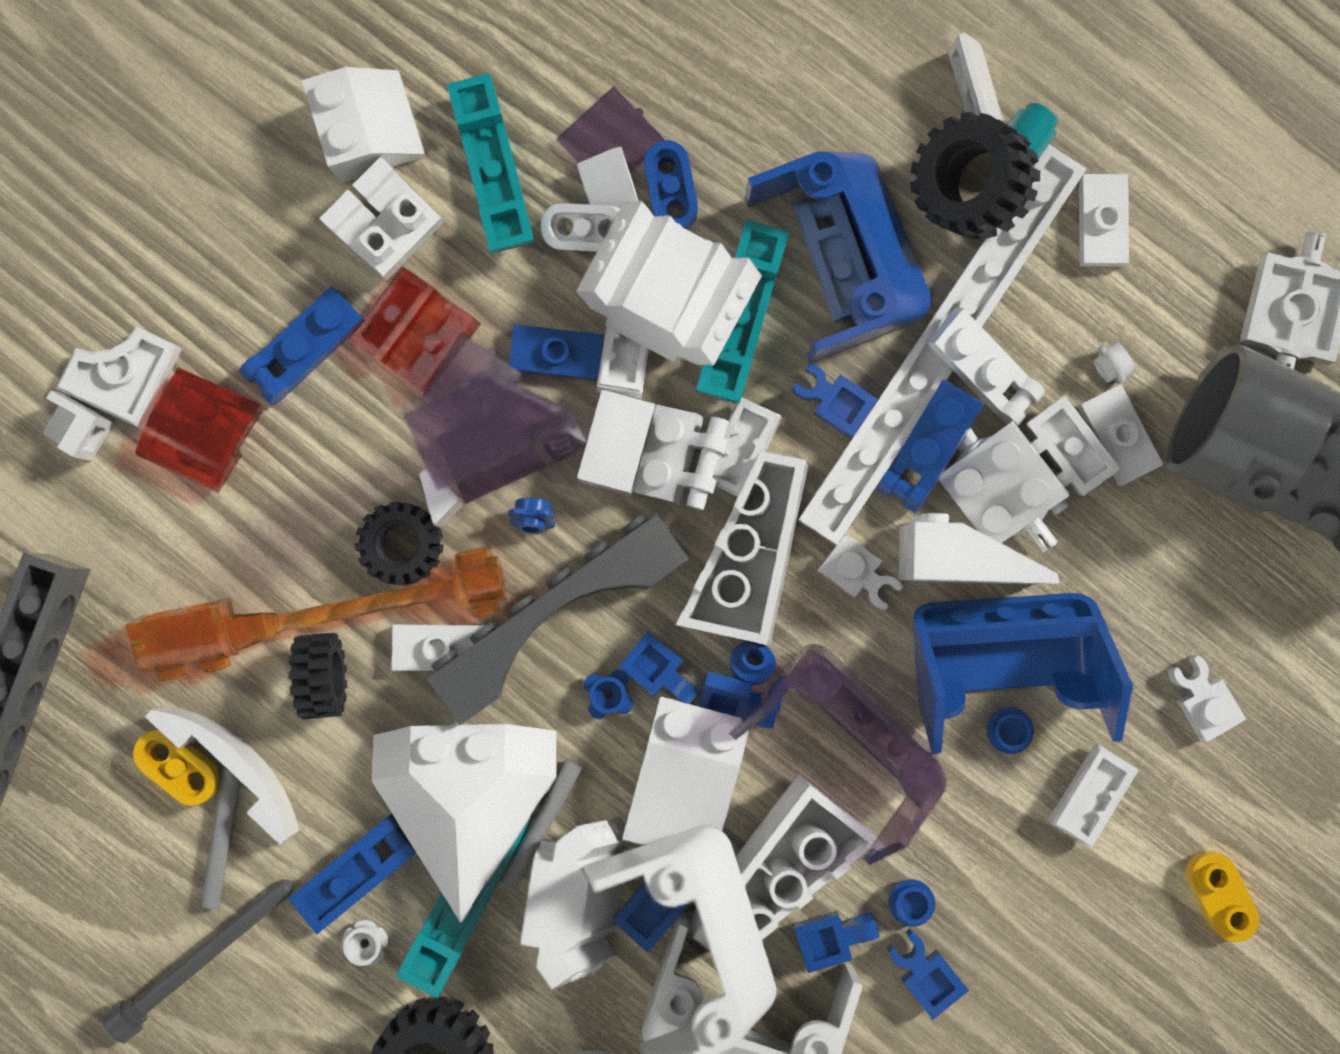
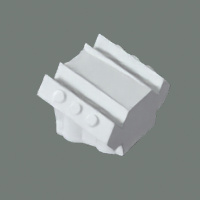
[576,201,762,365]
[520,817,630,990]

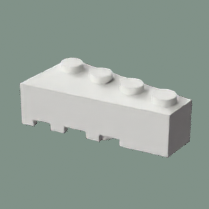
[675,451,808,645]
[688,774,883,951]

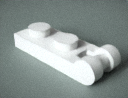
[926,308,1045,426]

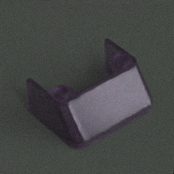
[403,371,587,504]
[729,644,947,865]

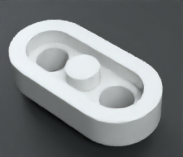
[541,203,620,252]

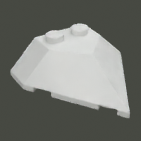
[372,724,557,923]

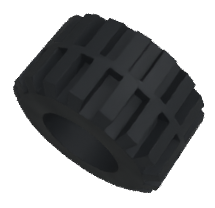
[910,112,1041,239]
[370,996,494,1054]

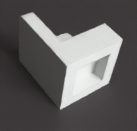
[43,390,114,461]

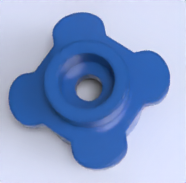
[508,498,555,534]
[584,669,633,719]

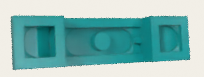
[447,73,535,254]
[695,220,789,404]
[395,824,528,999]

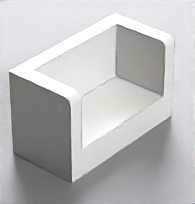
[577,389,656,496]

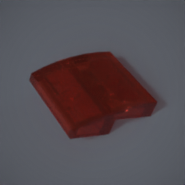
[349,266,481,396]
[135,367,262,493]

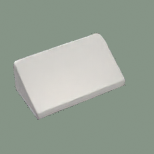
[948,33,1003,122]
[577,146,638,233]

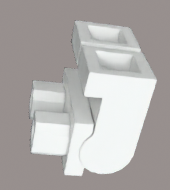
[319,156,443,281]

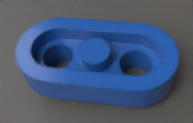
[644,140,698,230]

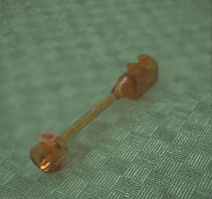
[126,547,507,682]

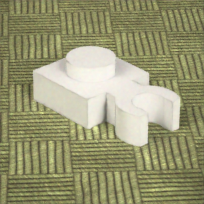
[817,534,903,610]
[1167,655,1246,742]

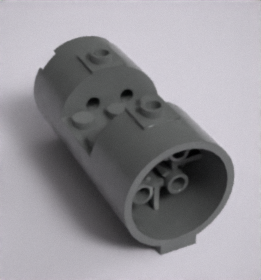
[1166,344,1340,552]

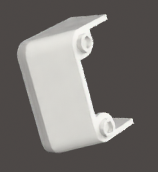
[584,825,776,1054]
[642,910,863,1054]

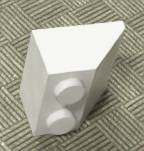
[302,67,426,183]

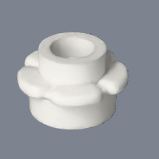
[1093,341,1136,384]
[342,920,388,966]

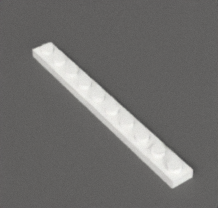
[797,144,1086,546]

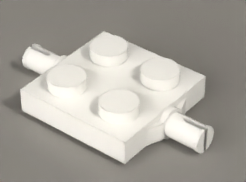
[1239,231,1340,369]
[939,420,1069,553]

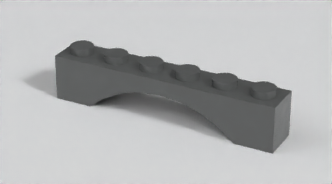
[427,514,689,725]

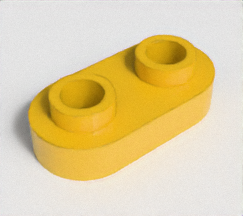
[133,729,221,806]
[1185,850,1259,942]

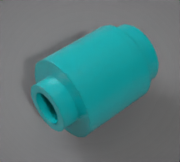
[1008,102,1058,167]

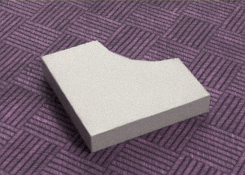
[56,326,182,429]

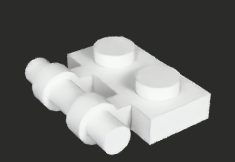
[1025,396,1121,516]
[632,405,729,510]

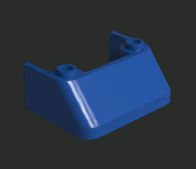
[744,151,931,363]
[913,593,1133,754]

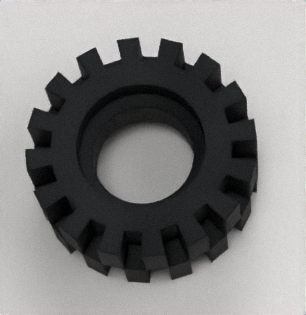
[355,502,444,585]
[288,633,347,719]

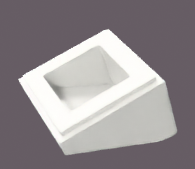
[419,469,464,528]

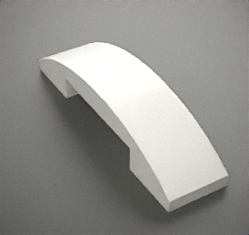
[145,706,299,845]

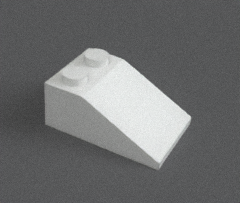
[898,513,1059,585]
[622,696,751,846]

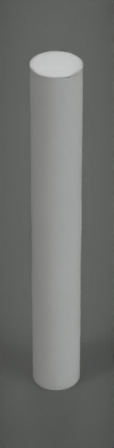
[500,759,583,889]
[200,767,240,909]

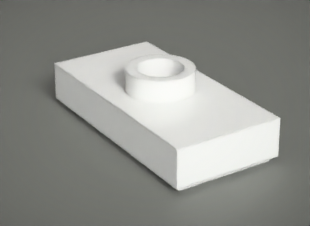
[1079,174,1129,267]
[596,326,649,399]
[1077,384,1163,486]
[713,398,782,497]
[391,624,486,671]
[1047,744,1139,849]

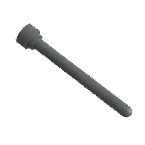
[102,879,293,1043]

